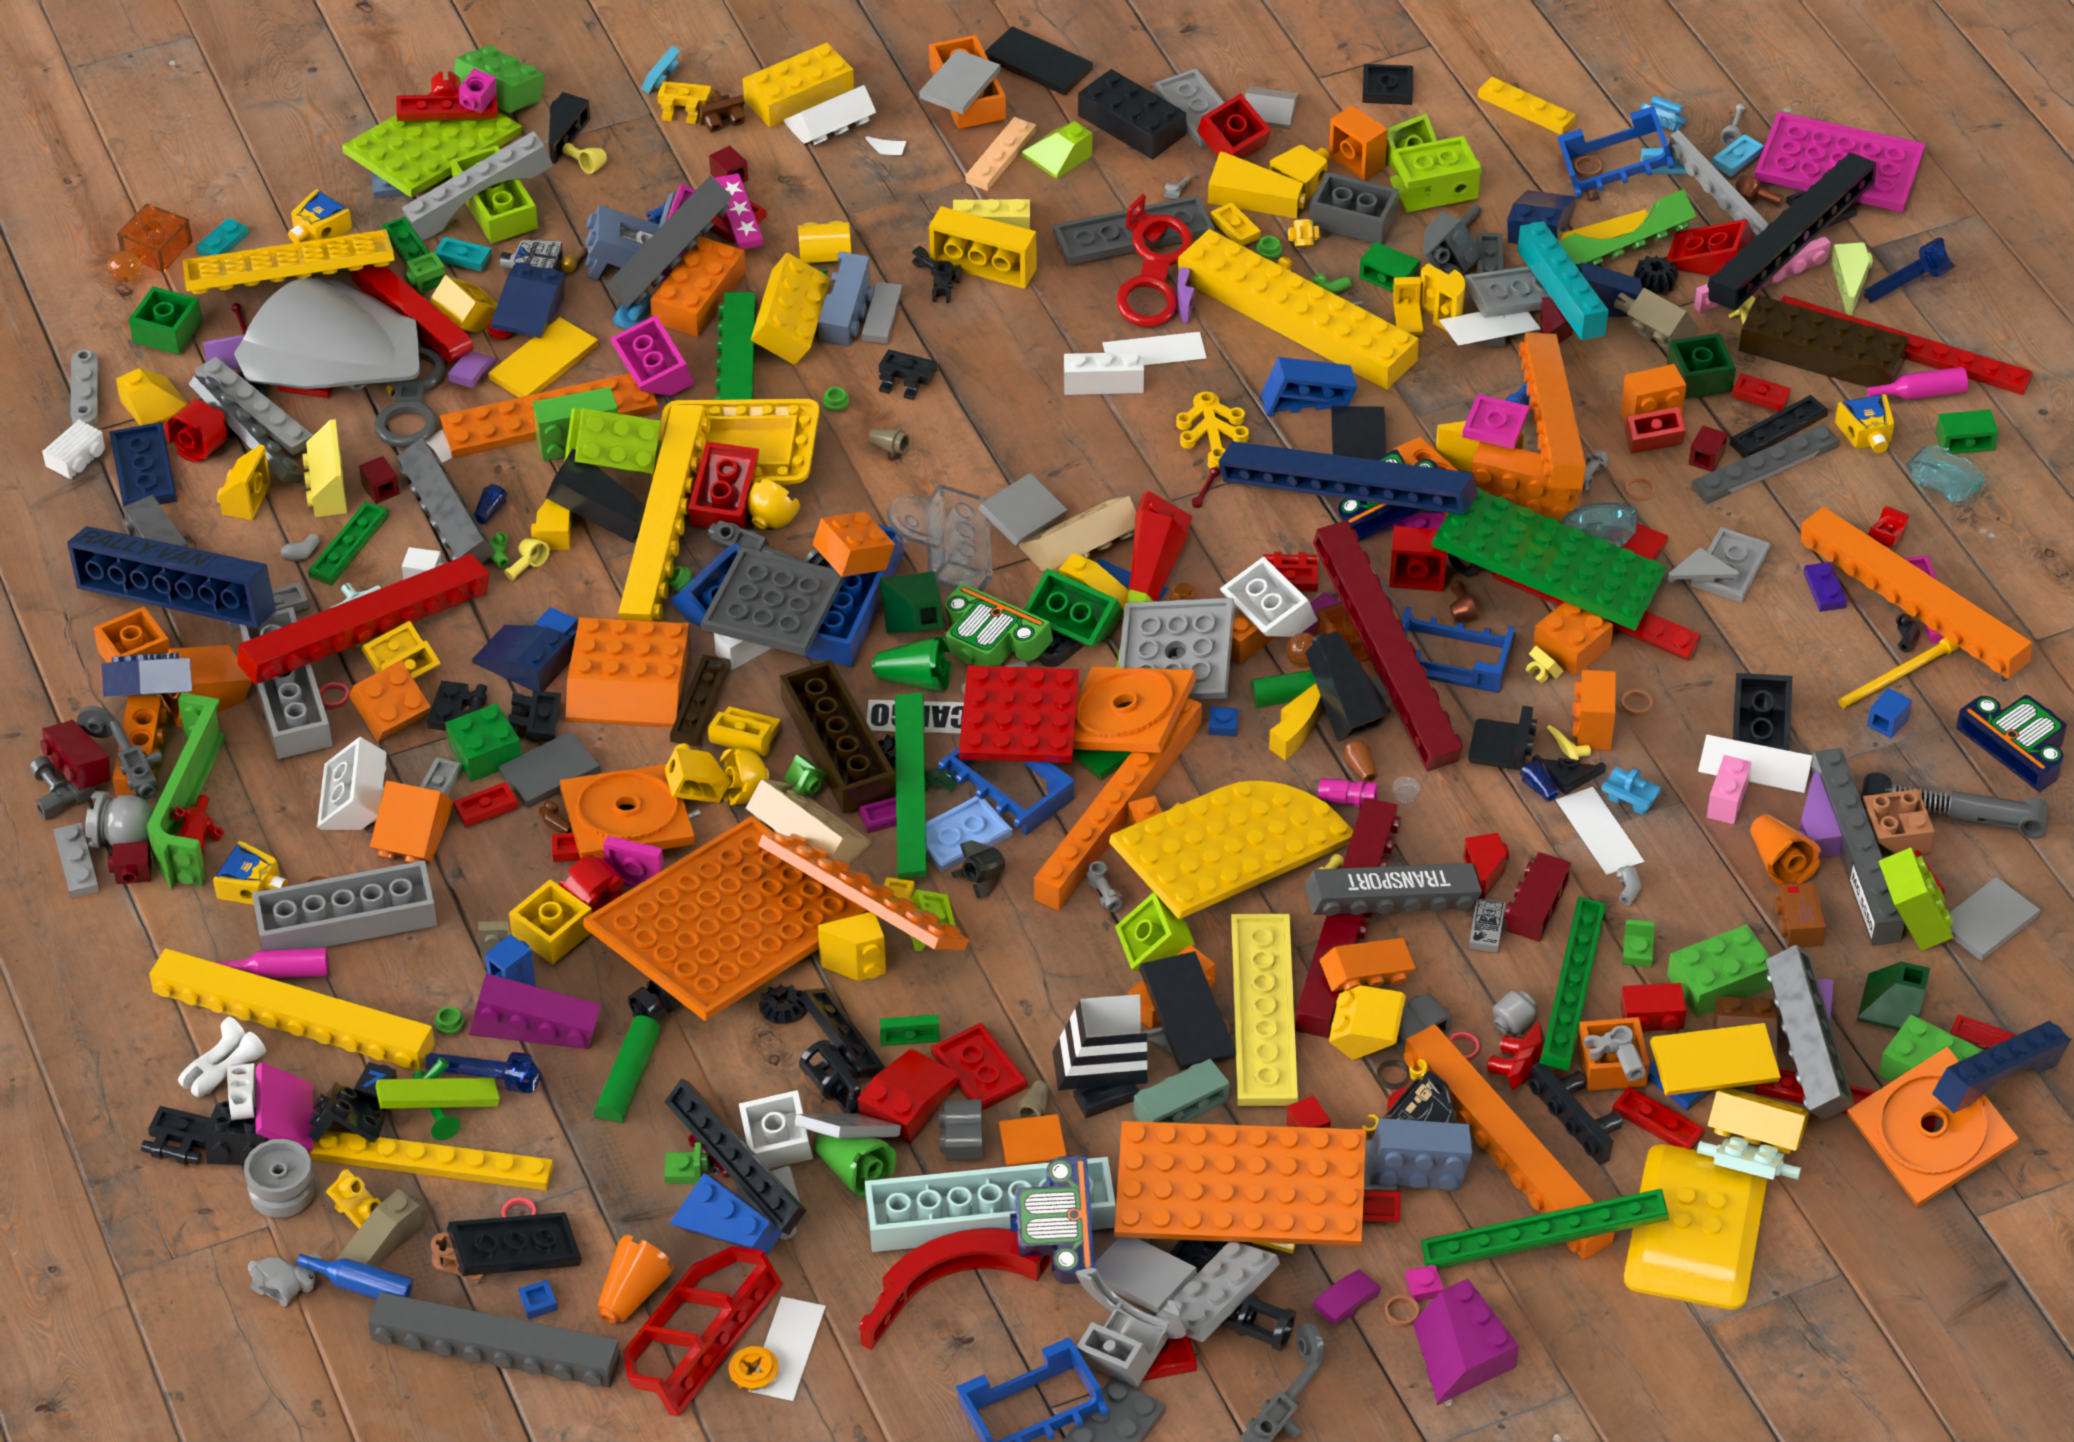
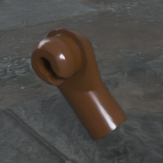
[539,800,571,834]

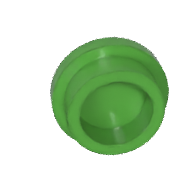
[1256,236,1282,259]
[822,387,849,411]
[668,566,693,593]
[435,1006,465,1035]

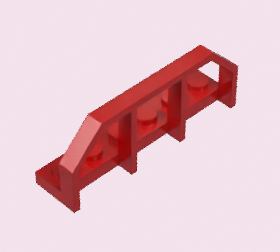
[623,1246,783,1416]

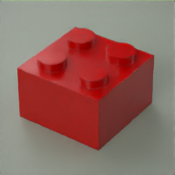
[1197,93,1271,159]
[1389,526,1447,592]

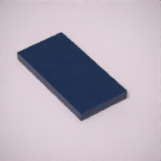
[109,422,177,507]

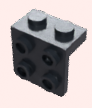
[1468,705,1538,771]
[308,1082,386,1143]
[205,1101,268,1165]

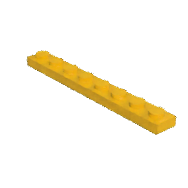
[310,1130,554,1191]

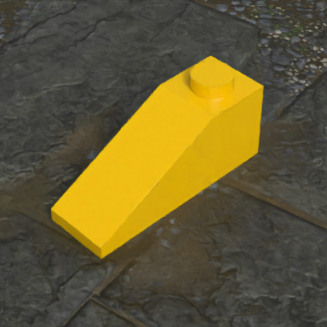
[531,499,573,550]
[1059,552,1129,620]

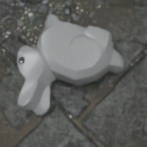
[247,1252,322,1307]

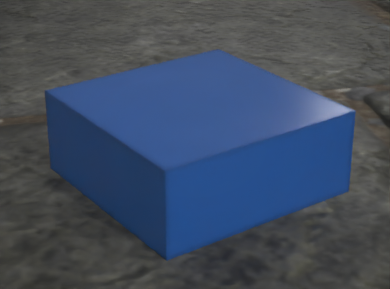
[518,1280,558,1319]

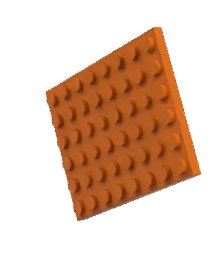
[583,816,870,1021]

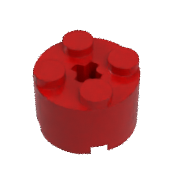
[165,399,227,463]
[559,854,625,913]

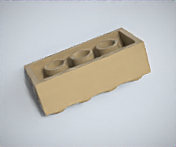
[1018,496,1136,572]
[746,779,872,864]

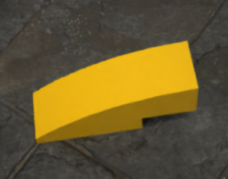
[1269,683,1323,761]

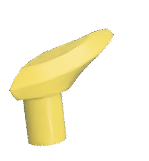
[1547,725,1591,760]

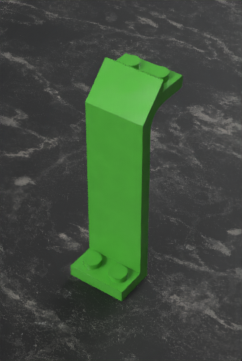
[147,692,226,890]

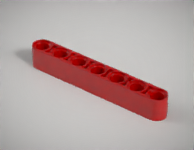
[351,264,474,363]

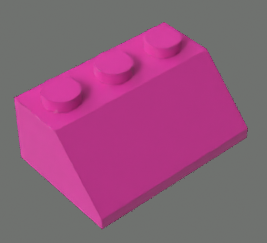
[610,315,694,396]

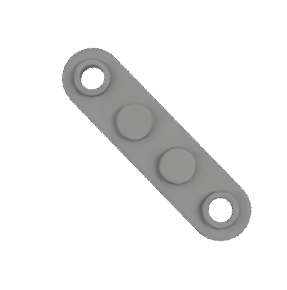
[71,350,99,427]

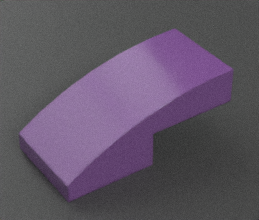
[1177,267,1194,324]
[448,351,496,388]

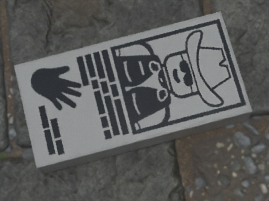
[1469,899,1506,953]

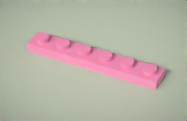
[1694,236,1831,313]

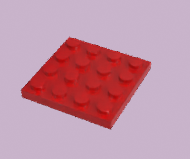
[959,665,1080,763]

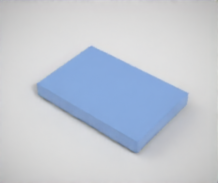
[926,796,1013,873]

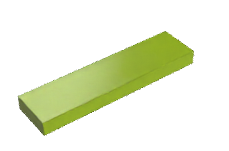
[375,1078,500,1109]

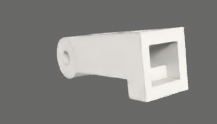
[227,1063,256,1120]

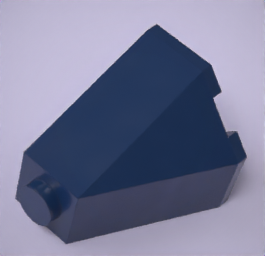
[1575,263,1643,317]

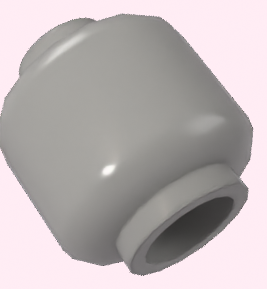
[1493,991,1537,1034]

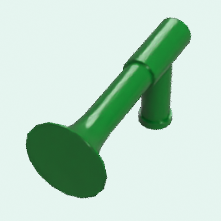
[412,1057,461,1140]

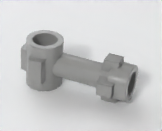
[1583,450,1609,491]
[1086,861,1123,912]

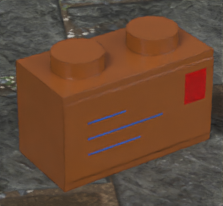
[1774,883,1826,948]

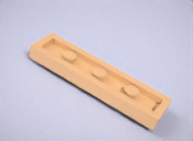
[965,117,1036,191]

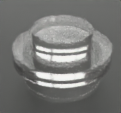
[1392,777,1421,803]

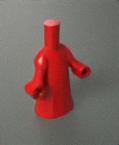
[170,795,224,857]

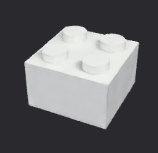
[739,1090,813,1169]

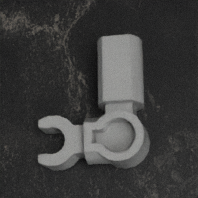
[1584,1025,1646,1081]

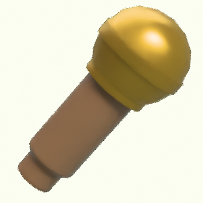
[559,246,587,274]

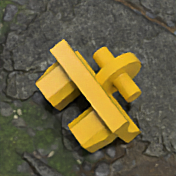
[326,1169,381,1229]

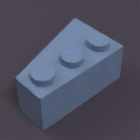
[818,251,874,346]

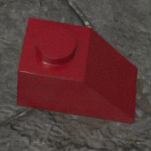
[1540,297,1573,344]

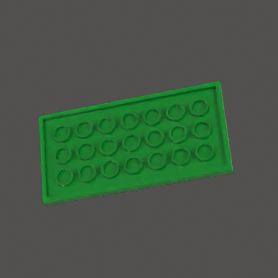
[1431,487,1668,631]

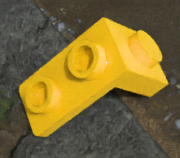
[1393,277,1423,336]

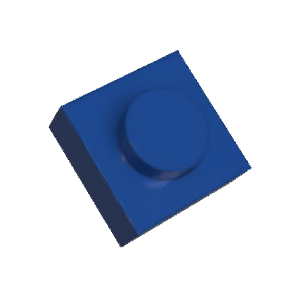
[1208,707,1238,736]

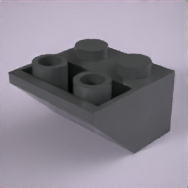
[1423,211,1482,275]

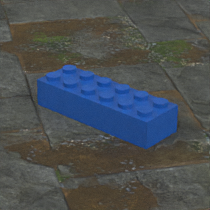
[799,525,904,667]

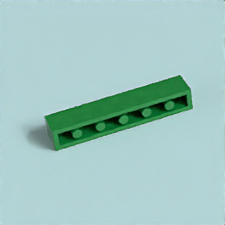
[715,292,756,400]

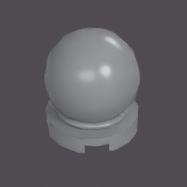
[85,791,154,848]

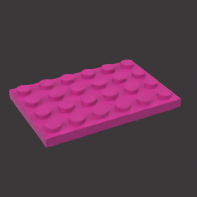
[1754,112,1925,212]

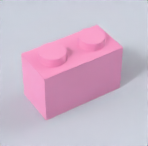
[1707,755,1752,825]

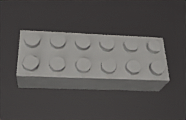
[239,607,333,759]
[252,860,437,950]

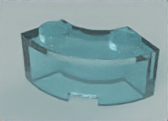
[1905,446,1987,503]
[1561,502,1636,548]

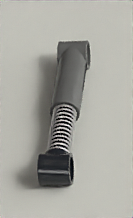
[1861,773,2049,838]

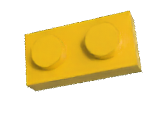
[1210,202,1261,246]

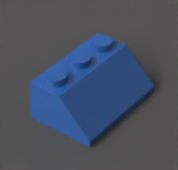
[670,543,740,627]

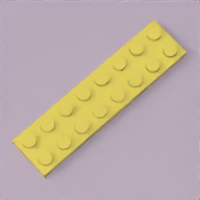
[1231,914,1298,1106]

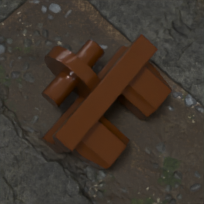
[698,90,745,133]

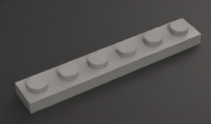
[1669,130,1768,236]
[195,357,313,456]

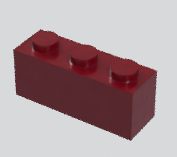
[40,720,111,790]
[1504,852,1571,942]

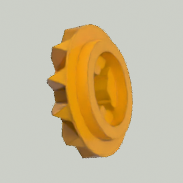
[729,1346,779,1392]

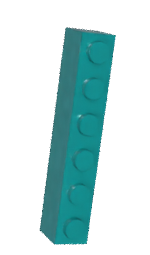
[1517,221,1608,340]

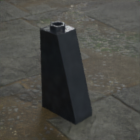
[545,449,646,543]
[1305,631,1392,742]

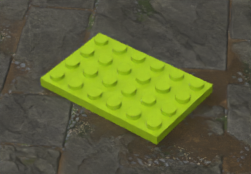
[342,111,522,198]

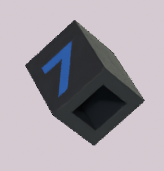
[354,1062,397,1112]

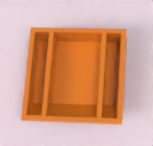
[565,617,691,727]

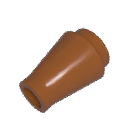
[1344,740,1378,784]

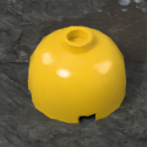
[747,479,801,529]
[719,748,769,805]

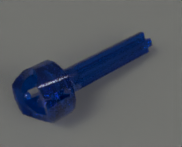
[1863,237,1956,303]
[425,1052,540,1093]

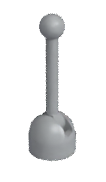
[1720,103,1745,146]

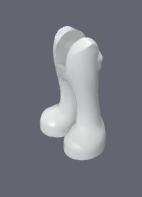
[178,1017,266,1098]

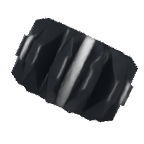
[1634,254,1678,296]

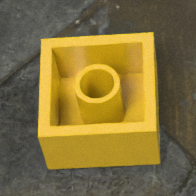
[509,879,592,964]

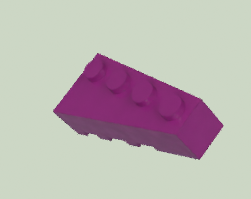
[469,973,601,1049]

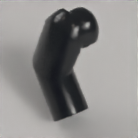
[1896,613,1920,652]

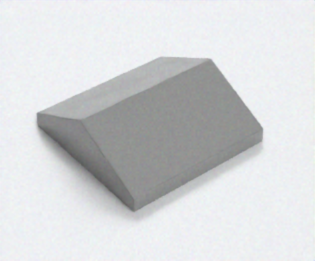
[1245,87,1299,129]

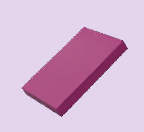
[256,1062,313,1154]

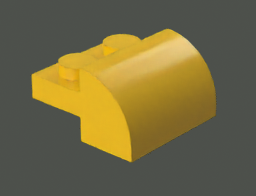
[797,221,851,263]
[1420,263,1465,331]
[361,621,441,679]
[708,706,781,757]

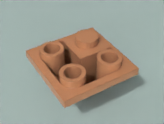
[1862,789,1935,855]

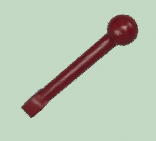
[231,303,247,335]
[1192,467,1220,508]
[688,1134,731,1178]

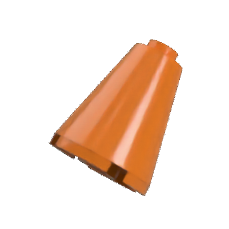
[1750,814,1821,886]
[597,1235,675,1324]

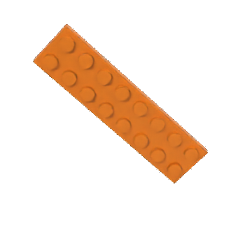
[439,373,658,458]
[758,832,969,950]

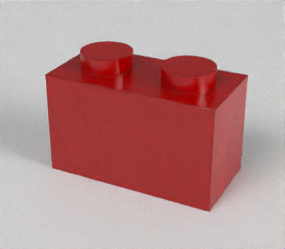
[1625,407,1686,454]
[1620,983,1686,1032]

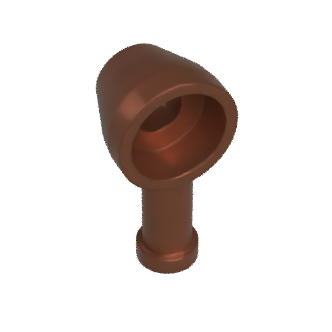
[1735,175,1783,207]
[1449,581,1478,622]

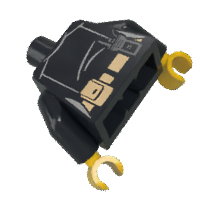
[1362,1059,1456,1136]

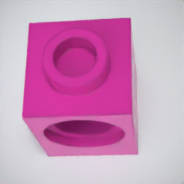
[459,68,496,113]

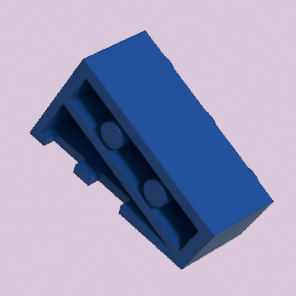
[1260,357,1358,416]

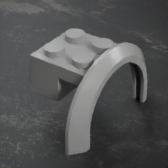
[1075,1268,1187,1387]

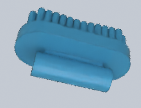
[1640,95,1687,132]
[612,290,652,330]

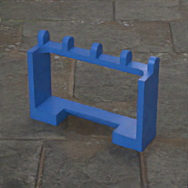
[1557,106,1675,198]
[1402,606,1515,693]
[938,747,1075,835]
[956,1337,1110,1442]

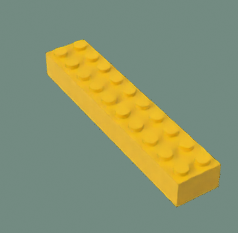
[1178,229,1419,390]

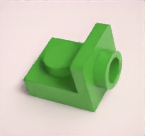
[405,251,446,294]
[783,755,826,797]
[1622,920,1655,967]
[664,1142,708,1184]

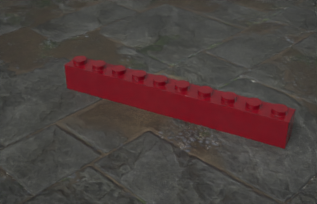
[1313,520,1463,772]
[1295,797,1401,1038]

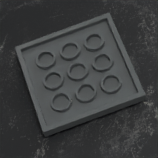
[701,547,844,656]

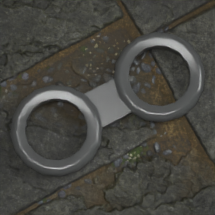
[374,347,446,448]

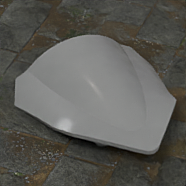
[234,277,420,391]

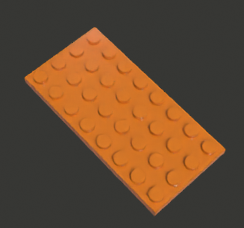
[1114,1121,1366,1246]

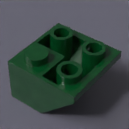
[880,571,944,633]
[1857,961,1930,1031]

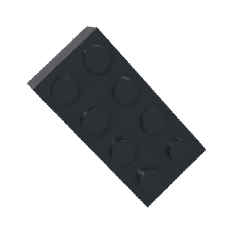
[1078,69,1186,160]

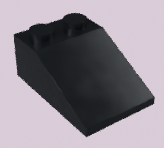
[1733,673,1793,751]

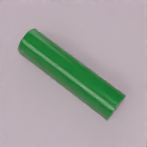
[1250,662,1363,708]
[594,1015,661,1123]

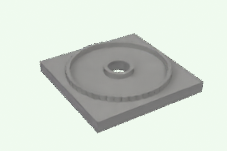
[1119,598,1235,703]

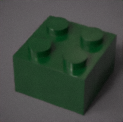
[1667,333,1736,399]

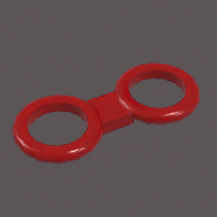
[1117,214,1193,328]

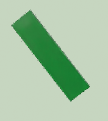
[381,217,445,292]
[308,501,389,586]

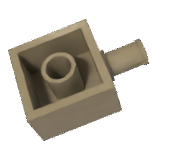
[1614,288,1698,352]

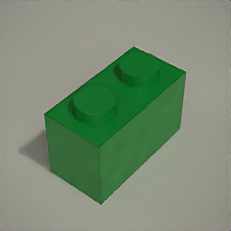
[1359,242,1420,292]
[1935,409,1998,455]

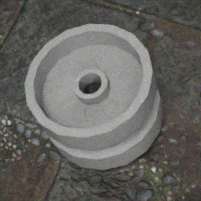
[244,1139,316,1218]

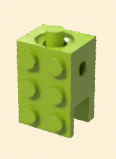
[1390,136,1482,213]
[564,408,662,474]

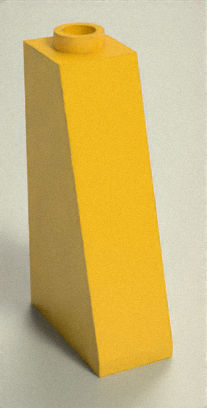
[1208,152,1307,219]

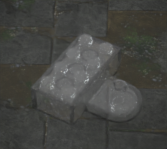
[887,484,993,592]

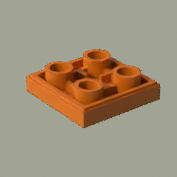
[998,1114,1067,1167]

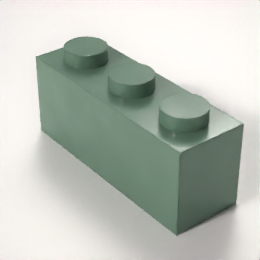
[1134,1059,1230,1123]

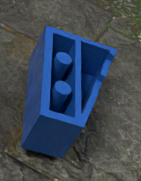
[669,1173,783,1255]

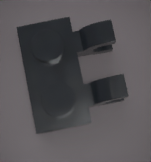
[879,349,937,400]
[508,691,561,741]

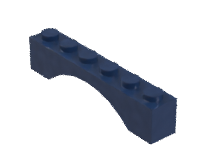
[1932,1020,2072,1113]

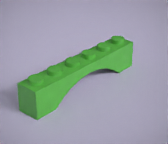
[1558,189,1696,265]

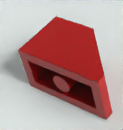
[1463,832,1509,899]

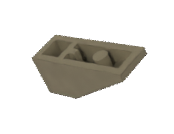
[336,1189,423,1266]

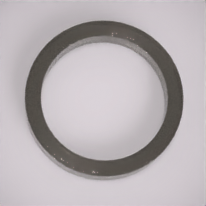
[1377,1060,1410,1090]

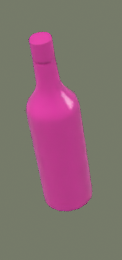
[1867,367,1968,400]
[216,947,329,979]

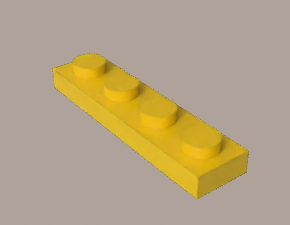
[1478,77,1576,135]

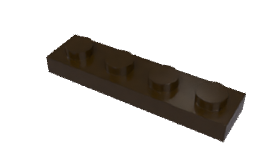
[670,654,730,747]

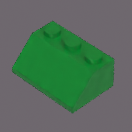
[1023,568,1124,648]

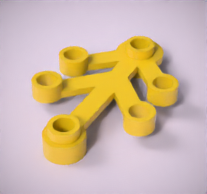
[1176,392,1249,471]

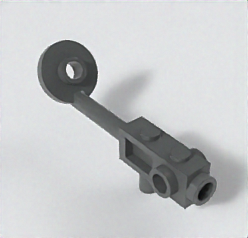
[708,520,830,567]
[77,706,163,799]
[1239,1322,1324,1442]

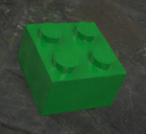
[128,286,203,355]
[445,703,522,782]

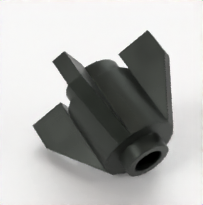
[951,840,1005,899]

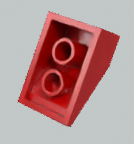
[1667,219,1755,276]
[688,441,759,529]
[857,1048,961,1144]

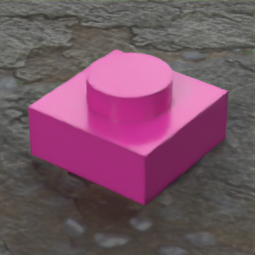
[1405,1265,1444,1302]

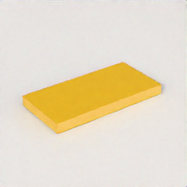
[488,317,599,397]
[1650,1023,1781,1096]

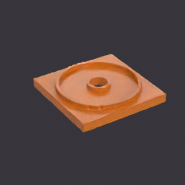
[1074,667,1197,753]
[560,764,695,858]
[1847,1046,2019,1208]

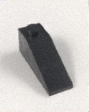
[549,92,591,164]

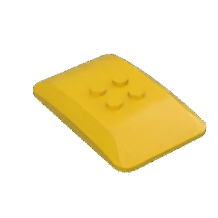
[652,399,820,485]
[1624,1144,1767,1310]

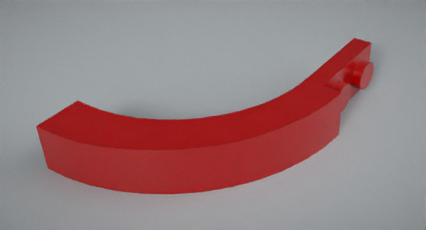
[859,1228,1053,1350]

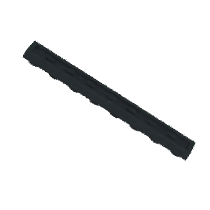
[665,1078,807,1235]

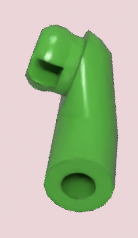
[1312,274,1351,294]
[490,532,510,569]

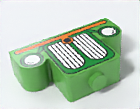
[945,583,1053,666]

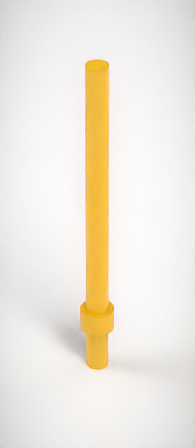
[1838,638,1959,709]

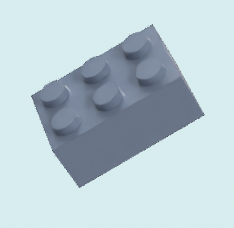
[1368,1118,1472,1190]

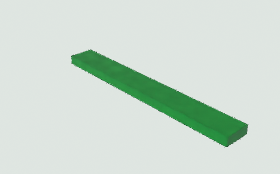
[895,692,927,879]
[1540,896,1606,1071]
[1421,1188,1669,1269]

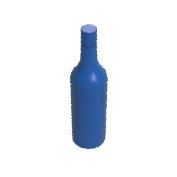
[297,1254,414,1300]

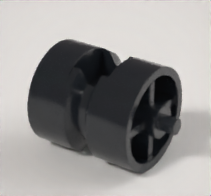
[628,980,682,1022]

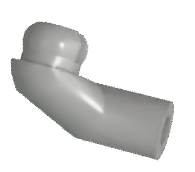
[281,534,320,561]

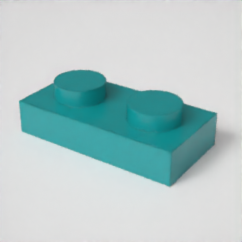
[195,217,249,256]
[435,237,492,272]

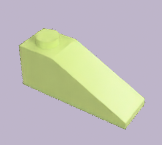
[1831,242,1873,316]

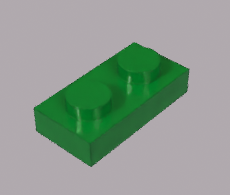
[879,1015,940,1046]

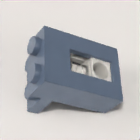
[585,205,659,281]

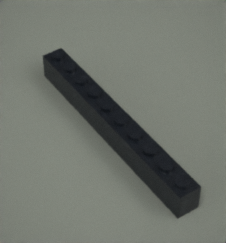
[1707,152,1876,311]

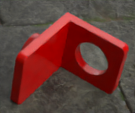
[1126,194,1168,244]

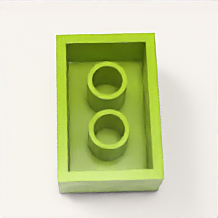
[1879,847,1954,951]

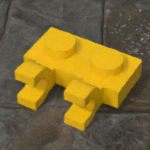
[658,81,712,124]

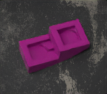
[1312,1269,1381,1325]

